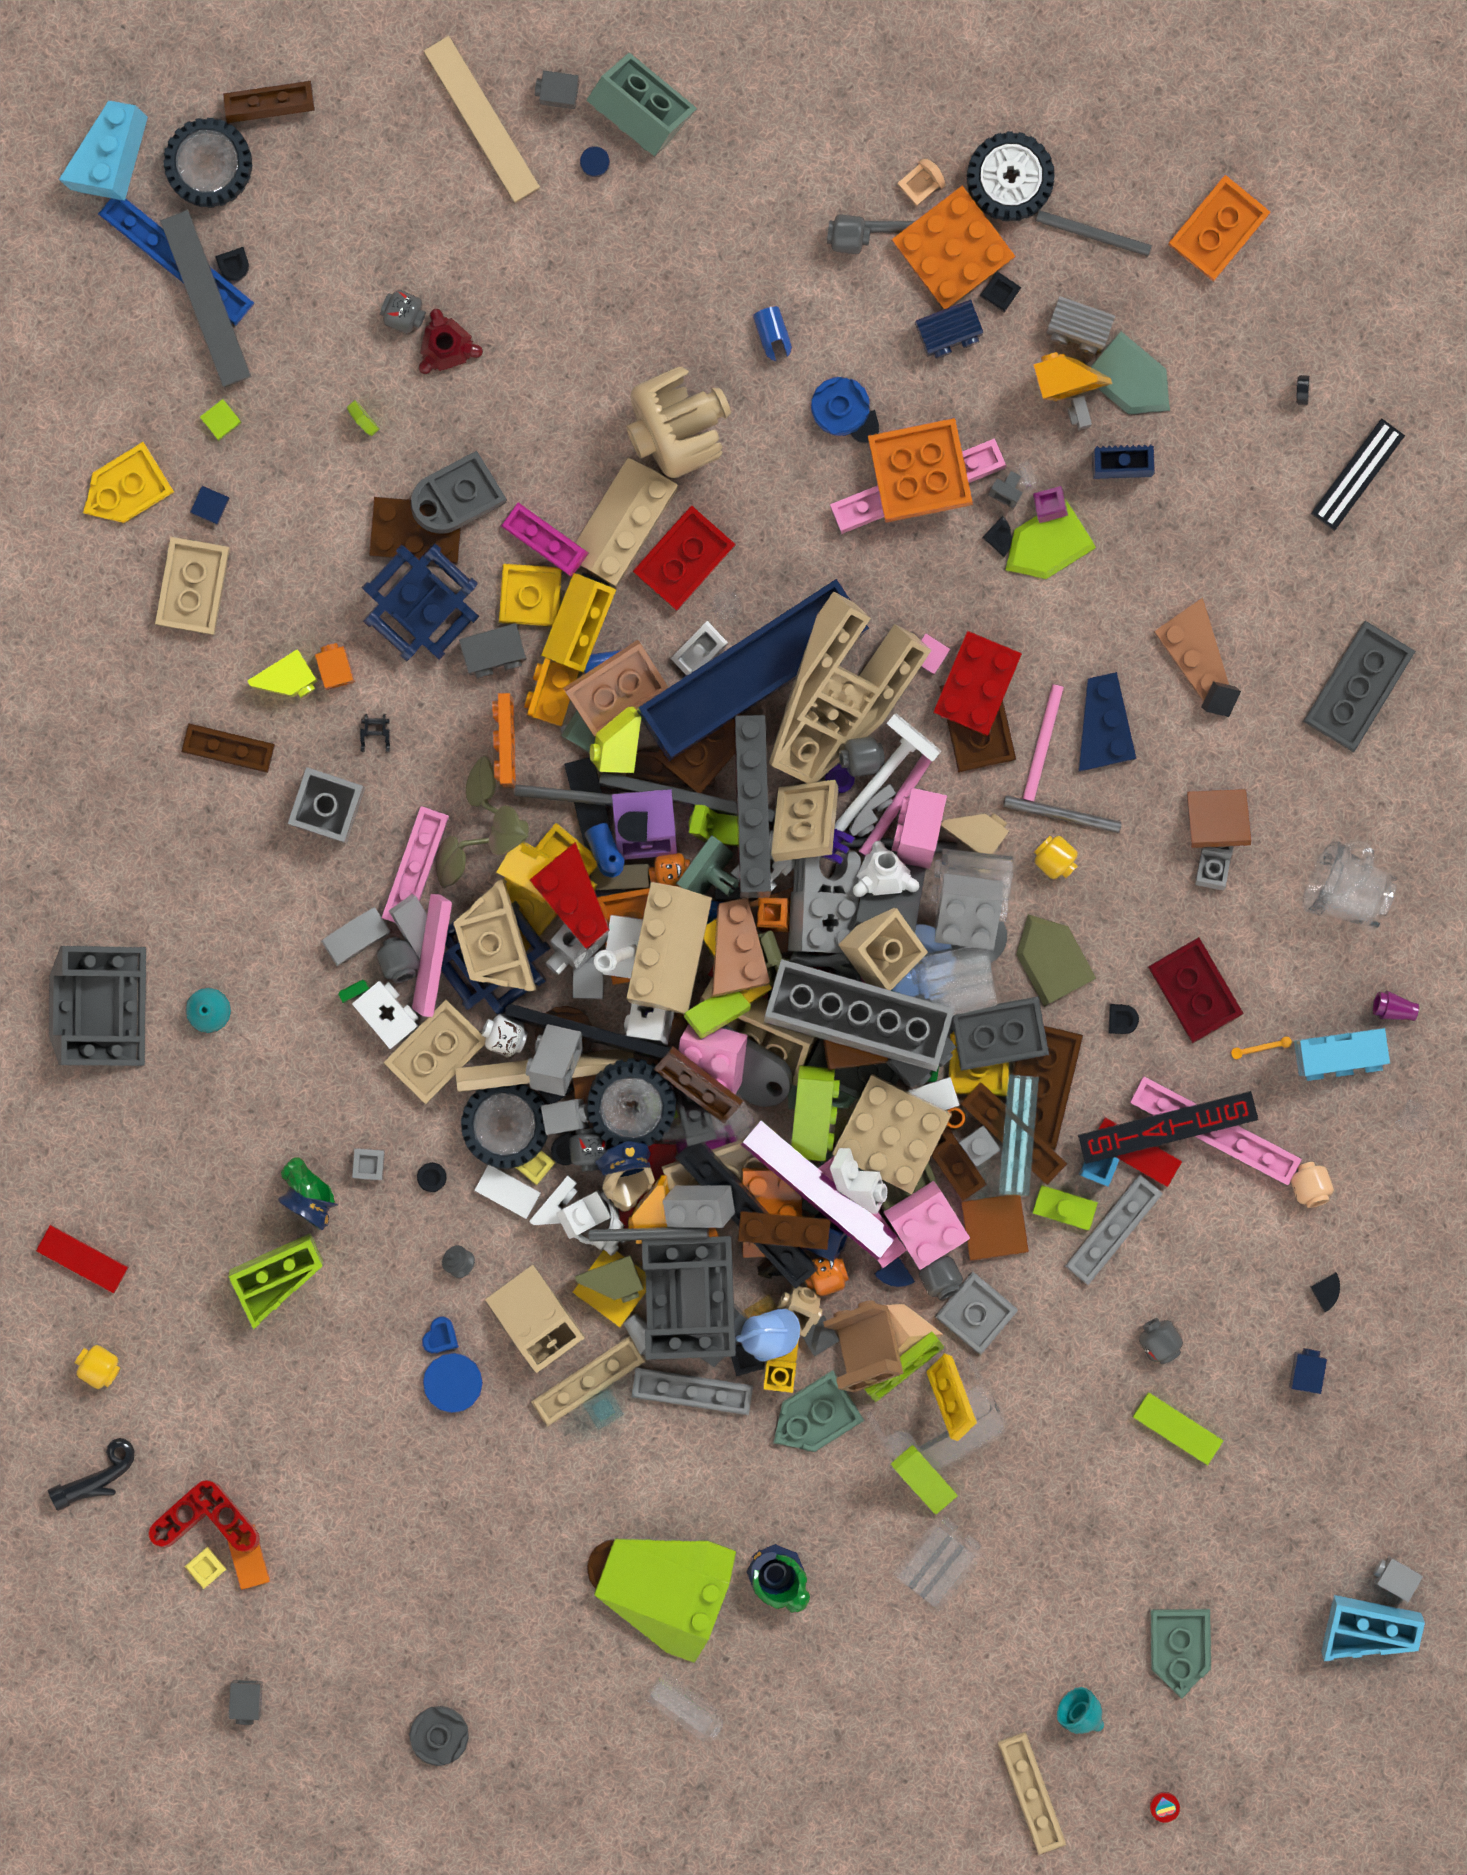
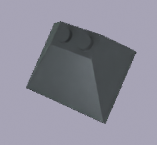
[49,946,146,1066]
[642,1236,736,1360]

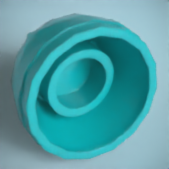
[186,988,231,1033]
[1057,1687,1104,1734]

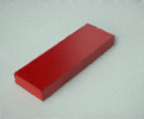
[1098,1117,1182,1187]
[36,1225,129,1294]

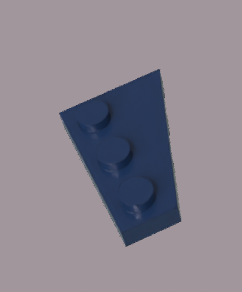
[1078,672,1137,772]

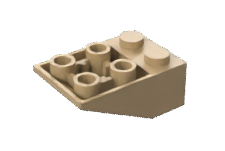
[485,1265,585,1373]

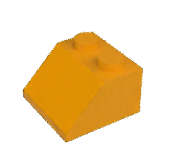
[1033,352,1112,401]

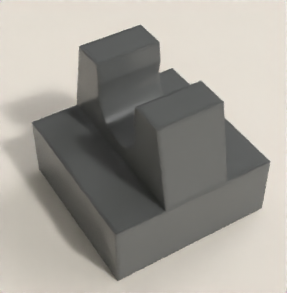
[988,471,1023,509]

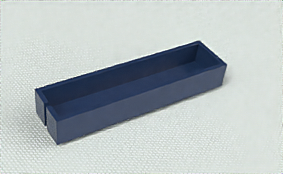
[637,579,869,761]

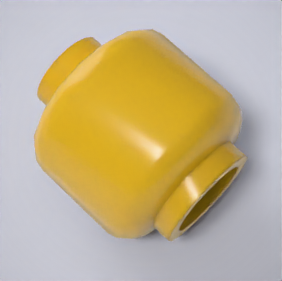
[1034,835,1078,879]
[75,1345,121,1389]

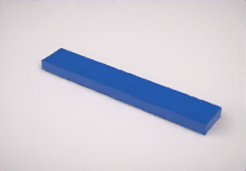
[98,198,255,326]

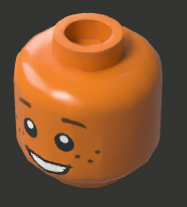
[649,853,690,887]
[806,1257,849,1296]

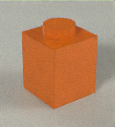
[315,643,355,690]

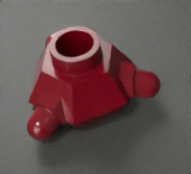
[418,309,483,374]

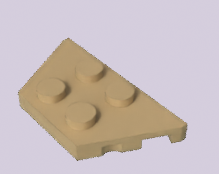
[453,879,536,991]

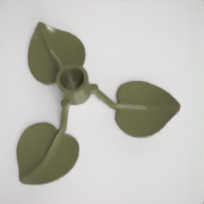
[436,755,529,888]

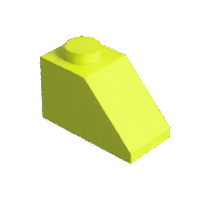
[247,649,318,698]
[590,707,641,773]

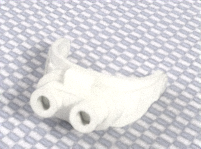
[574,1192,625,1256]

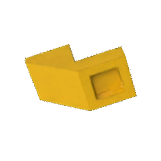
[763,1340,799,1393]

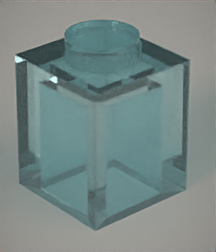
[583,1387,624,1430]

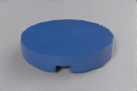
[811,377,870,436]
[423,1353,483,1413]

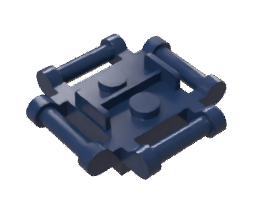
[361,543,480,662]
[441,900,551,1015]

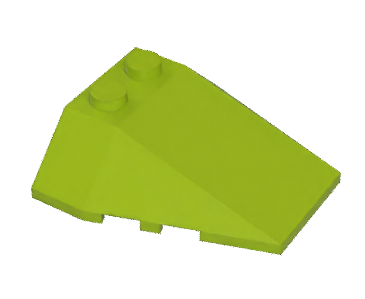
[594,1539,736,1663]

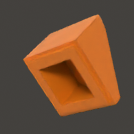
[757,898,790,932]

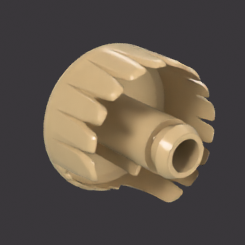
[626,367,731,478]

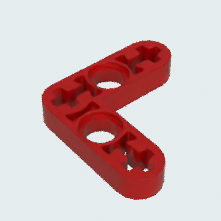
[149,1480,260,1553]

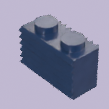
[915,299,984,359]
[1092,444,1155,479]

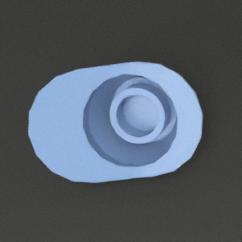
[736,1309,800,1361]

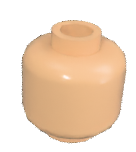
[1291,1162,1334,1208]

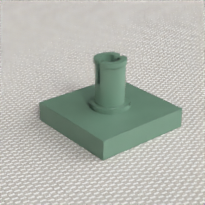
[677,835,739,896]

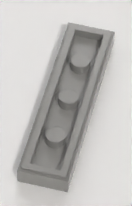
[1065,1175,1163,1285]
[631,1367,753,1415]

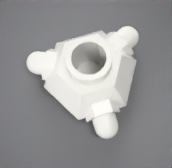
[853,841,919,897]

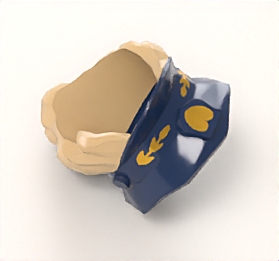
[595,1141,655,1211]

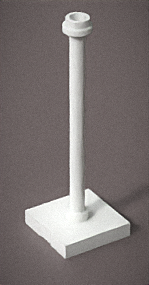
[818,713,941,860]
[594,915,643,978]

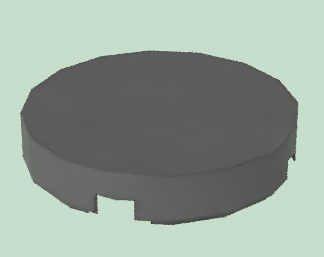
[409,1706,469,1766]

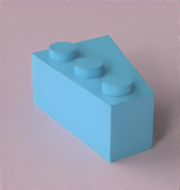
[59,101,148,201]
[1294,1028,1390,1081]
[1321,1595,1425,1661]

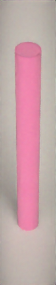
[1023,684,1064,802]
[859,754,932,857]

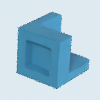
[1079,1157,1119,1187]

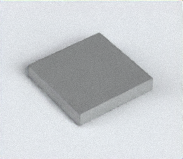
[935,1272,1018,1355]

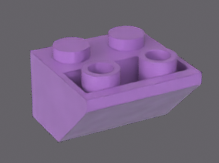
[612,789,677,860]

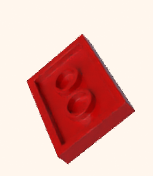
[633,505,736,611]
[933,631,1022,736]

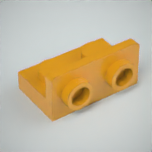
[524,658,580,727]

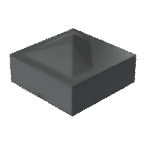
[802,1315,840,1357]

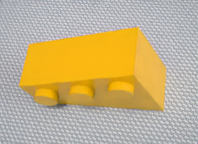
[497,841,598,903]

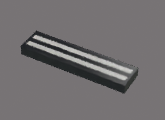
[1311,418,1405,531]

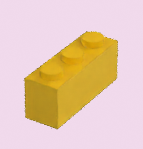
[541,573,616,672]

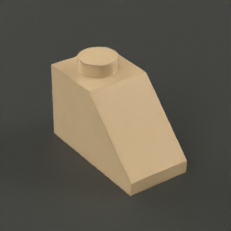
[940,813,1009,861]

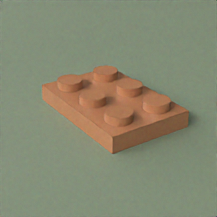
[563,640,669,737]

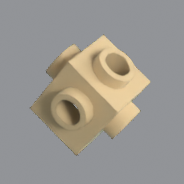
[777,1286,823,1337]

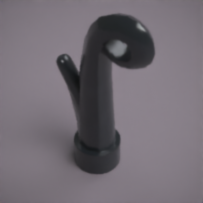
[48,1438,135,1511]

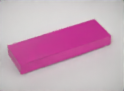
[501,502,589,577]

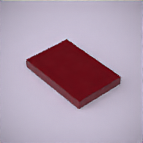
[1148,937,1244,1044]

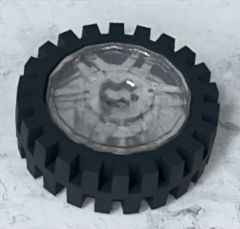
[163,117,253,208]
[588,1058,676,1147]
[461,1084,548,1169]

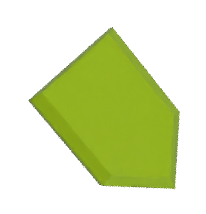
[1005,499,1096,579]

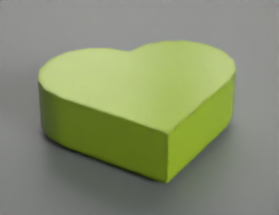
[347,400,380,436]

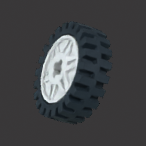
[967,131,1055,222]

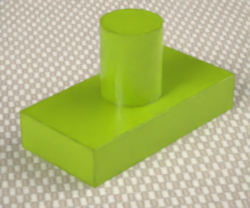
[1032,1185,1098,1231]

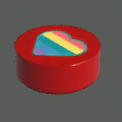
[1150,1792,1180,1823]

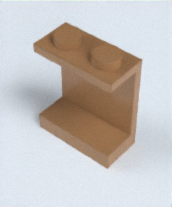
[823,1300,903,1393]

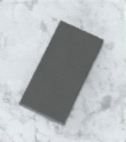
[1303,621,1416,753]

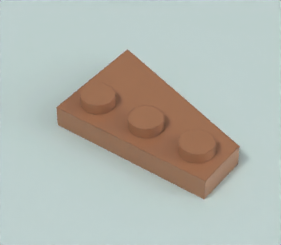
[1154,597,1229,702]
[711,898,770,998]

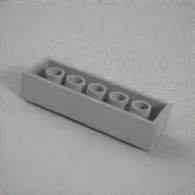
[764,959,955,1072]

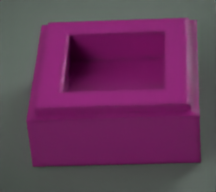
[1033,486,1068,523]

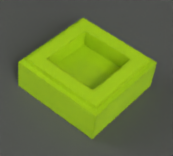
[200,399,242,441]

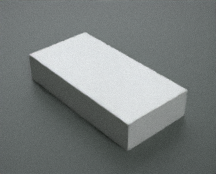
[475,1165,541,1219]

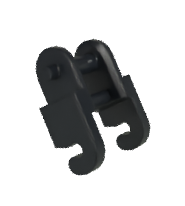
[360,714,390,752]

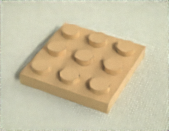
[832,1074,952,1194]

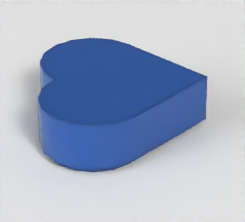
[422,1316,459,1353]

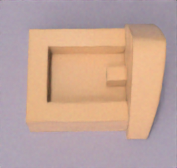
[897,159,946,206]

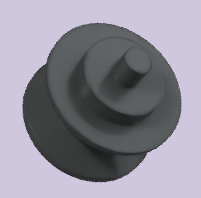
[442,1245,475,1278]

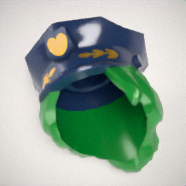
[278,1157,338,1230]
[747,1544,810,1613]

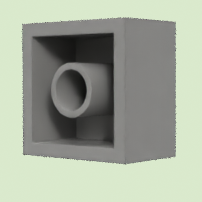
[288,767,365,844]
[935,873,1003,950]

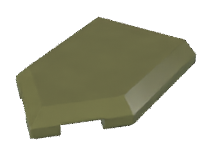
[1016,914,1096,1006]

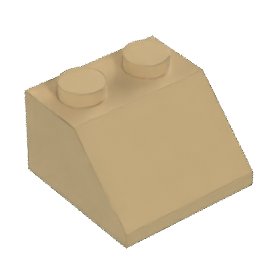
[839,908,928,991]

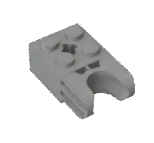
[788,851,861,954]

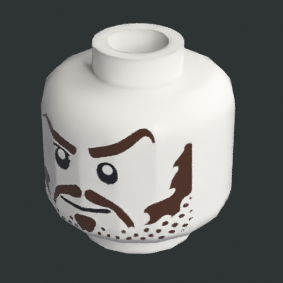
[481,1014,528,1057]

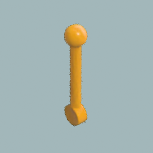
[1231,1036,1292,1059]

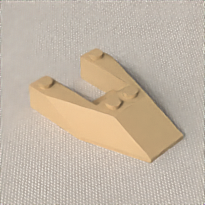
[769,592,932,783]

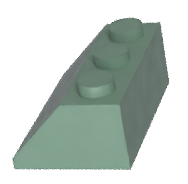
[586,52,697,157]

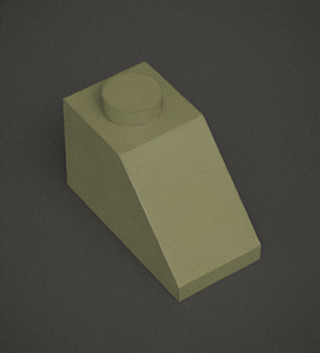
[575,1255,643,1303]

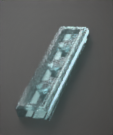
[999,1075,1039,1196]

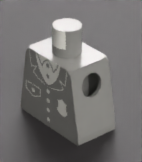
[545,923,608,975]

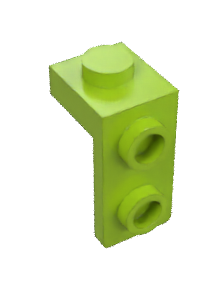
[689,804,738,846]

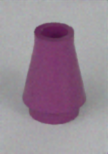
[1372,990,1419,1021]

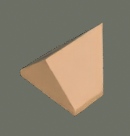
[885,1304,943,1356]

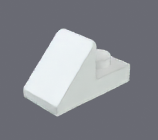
[671,621,728,675]
[529,1175,578,1225]
[556,1190,611,1239]

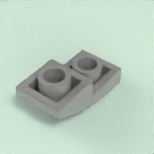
[848,784,896,837]
[1195,846,1234,891]
[321,907,390,966]

